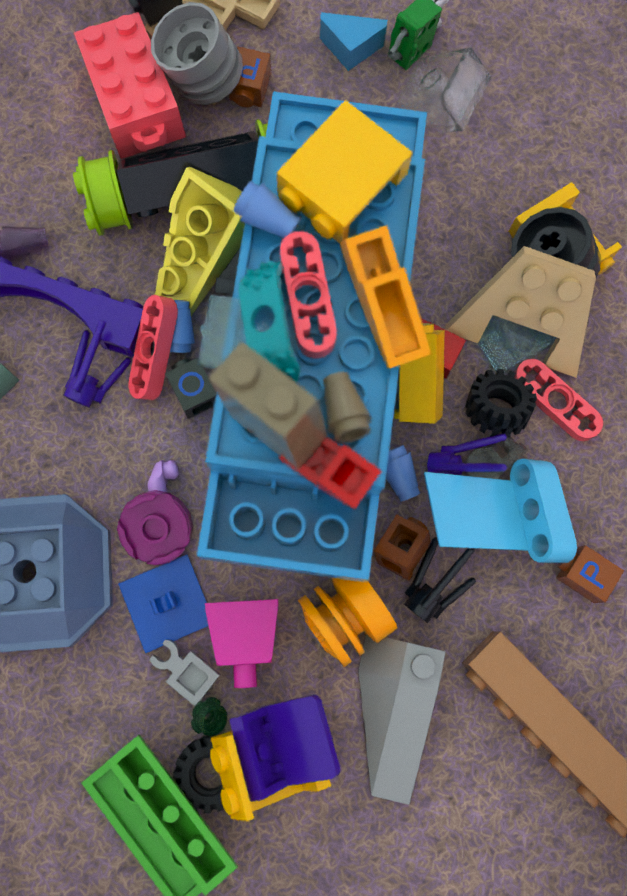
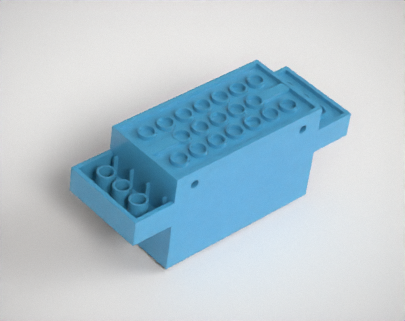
[197,91,427,582]

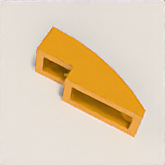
[339,225,431,369]

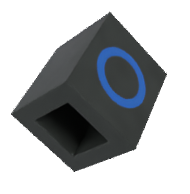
[165,358,217,419]

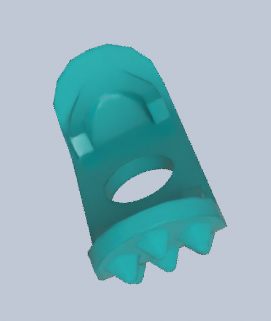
[238,261,300,382]

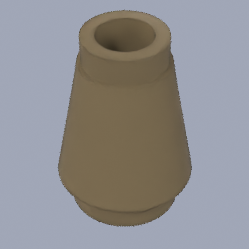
[323,372,372,443]

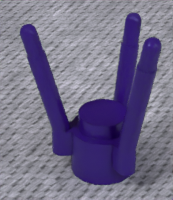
[63,320,131,408]
[427,434,507,475]

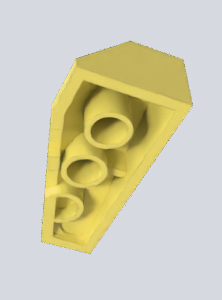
[155,167,245,316]

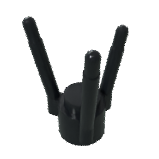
[404,537,476,624]

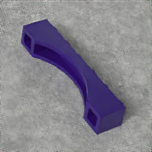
[0,257,143,358]

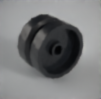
[511,207,601,278]

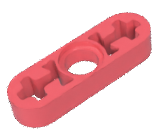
[280,231,337,359]
[128,295,178,400]
[514,359,603,441]

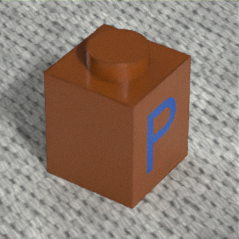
[229,46,271,108]
[556,545,624,603]

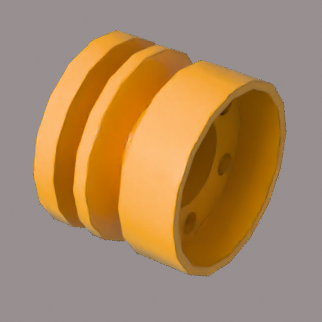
[298,578,398,667]

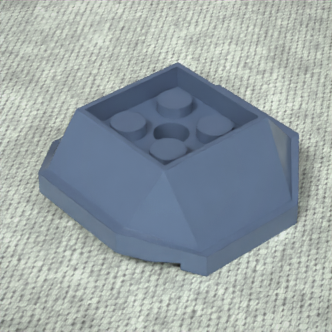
[0,494,113,652]

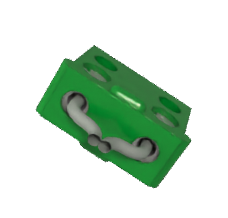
[388,0,449,70]

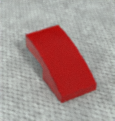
[279,436,382,510]

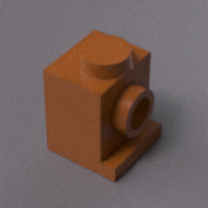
[374,514,431,581]

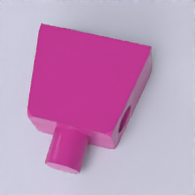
[205,599,278,688]

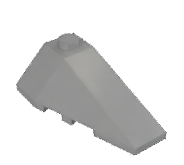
[358,634,446,805]

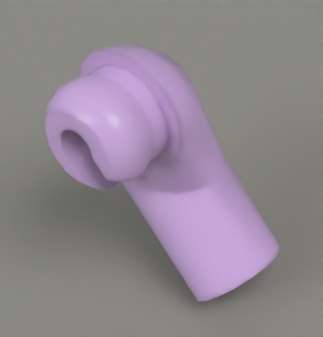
[147,460,179,492]

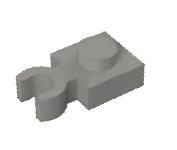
[150,639,221,706]

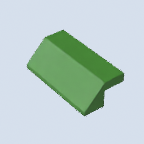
[81,734,238,896]

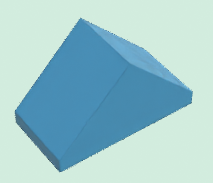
[320,12,388,71]

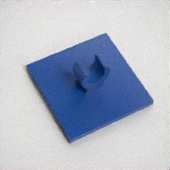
[119,554,208,653]

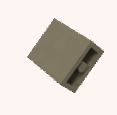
[208,341,328,470]

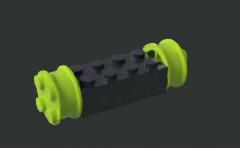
[73,119,268,236]

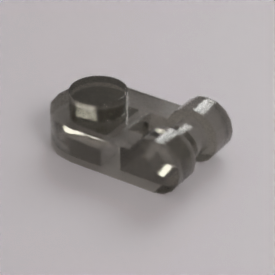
[464,432,528,479]

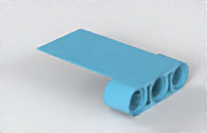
[424,458,577,563]

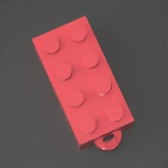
[74,12,186,159]

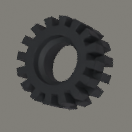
[465,369,537,437]
[173,735,224,814]

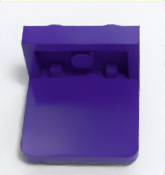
[229,694,341,802]

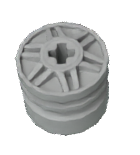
[151,2,243,105]

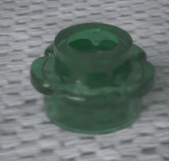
[191,697,228,736]

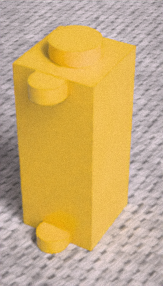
[393,323,445,424]

